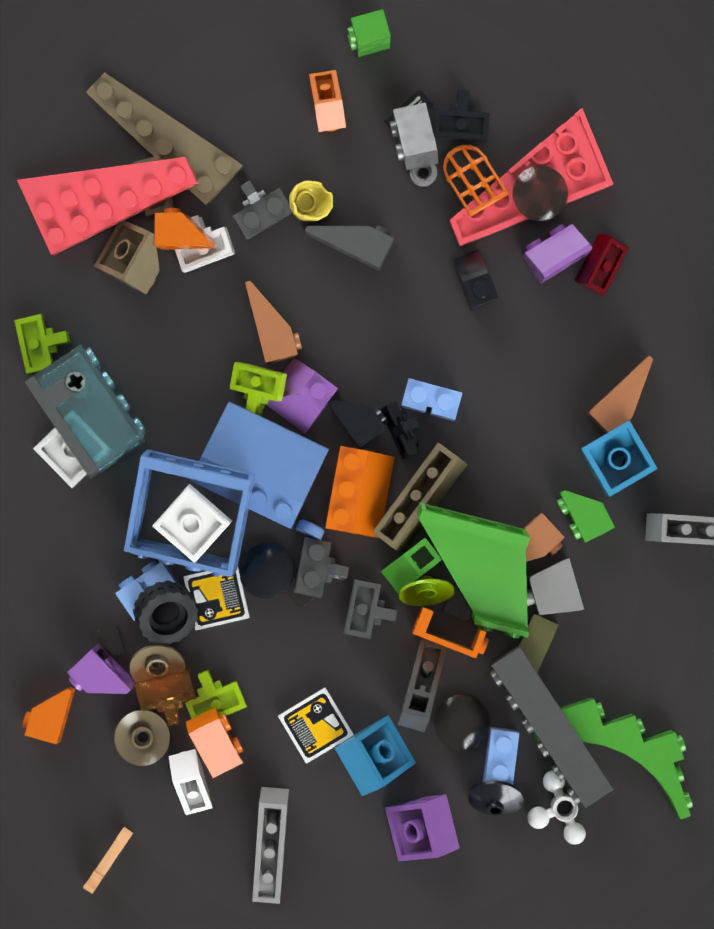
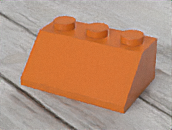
[325,446,395,538]

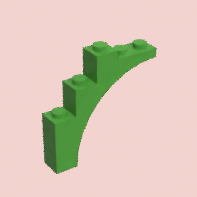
[533,697,693,819]

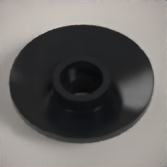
[468,781,524,816]

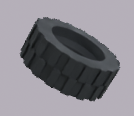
[133,581,198,645]

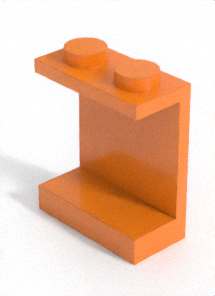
[412,606,489,658]

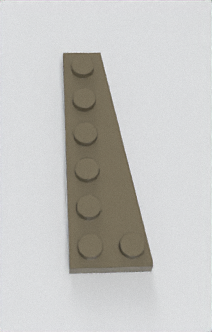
[86,73,243,206]

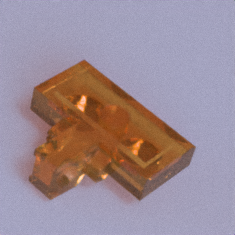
[135,670,196,726]

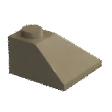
[94,220,160,294]

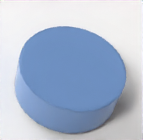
[296,519,325,540]

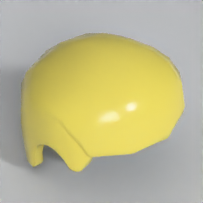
[289,181,333,222]

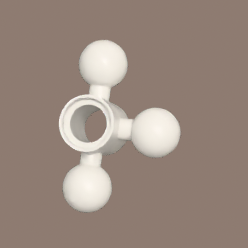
[527,770,586,845]

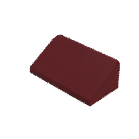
[575,233,629,296]

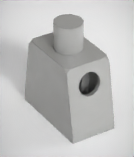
[527,558,584,615]

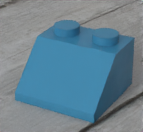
[581,420,658,497]
[335,715,416,796]

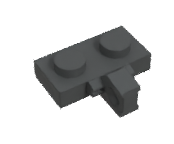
[233,181,292,241]
[294,537,349,598]
[343,579,398,639]

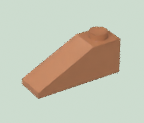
[245,281,302,365]
[586,355,653,434]
[523,513,565,561]

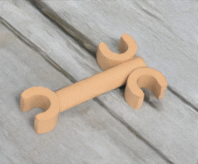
[83,827,133,894]

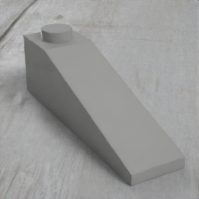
[645,513,714,545]
[252,787,289,904]

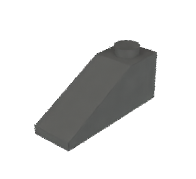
[305,225,394,271]
[398,638,447,732]

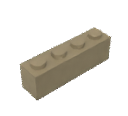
[372,443,467,554]

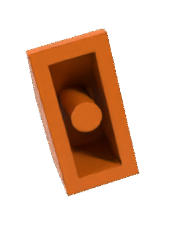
[309,70,346,132]
[154,208,216,250]
[22,687,76,744]

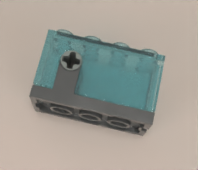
[25,345,147,479]

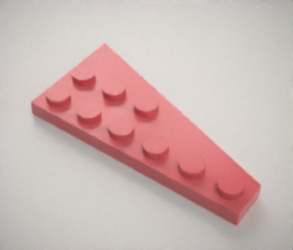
[449,108,613,247]
[17,157,199,255]

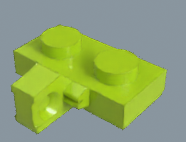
[14,314,71,375]
[230,362,287,416]
[185,669,247,719]

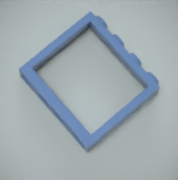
[124,449,255,577]

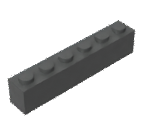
[490,646,614,808]

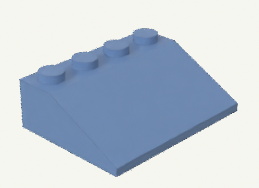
[190,401,329,529]

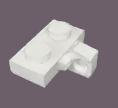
[175,215,235,273]

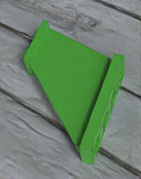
[417,502,530,638]

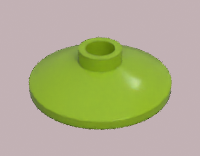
[399,576,454,606]

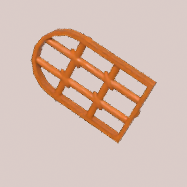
[443,145,508,217]

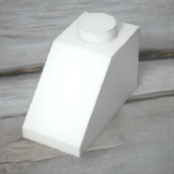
[169,749,213,815]

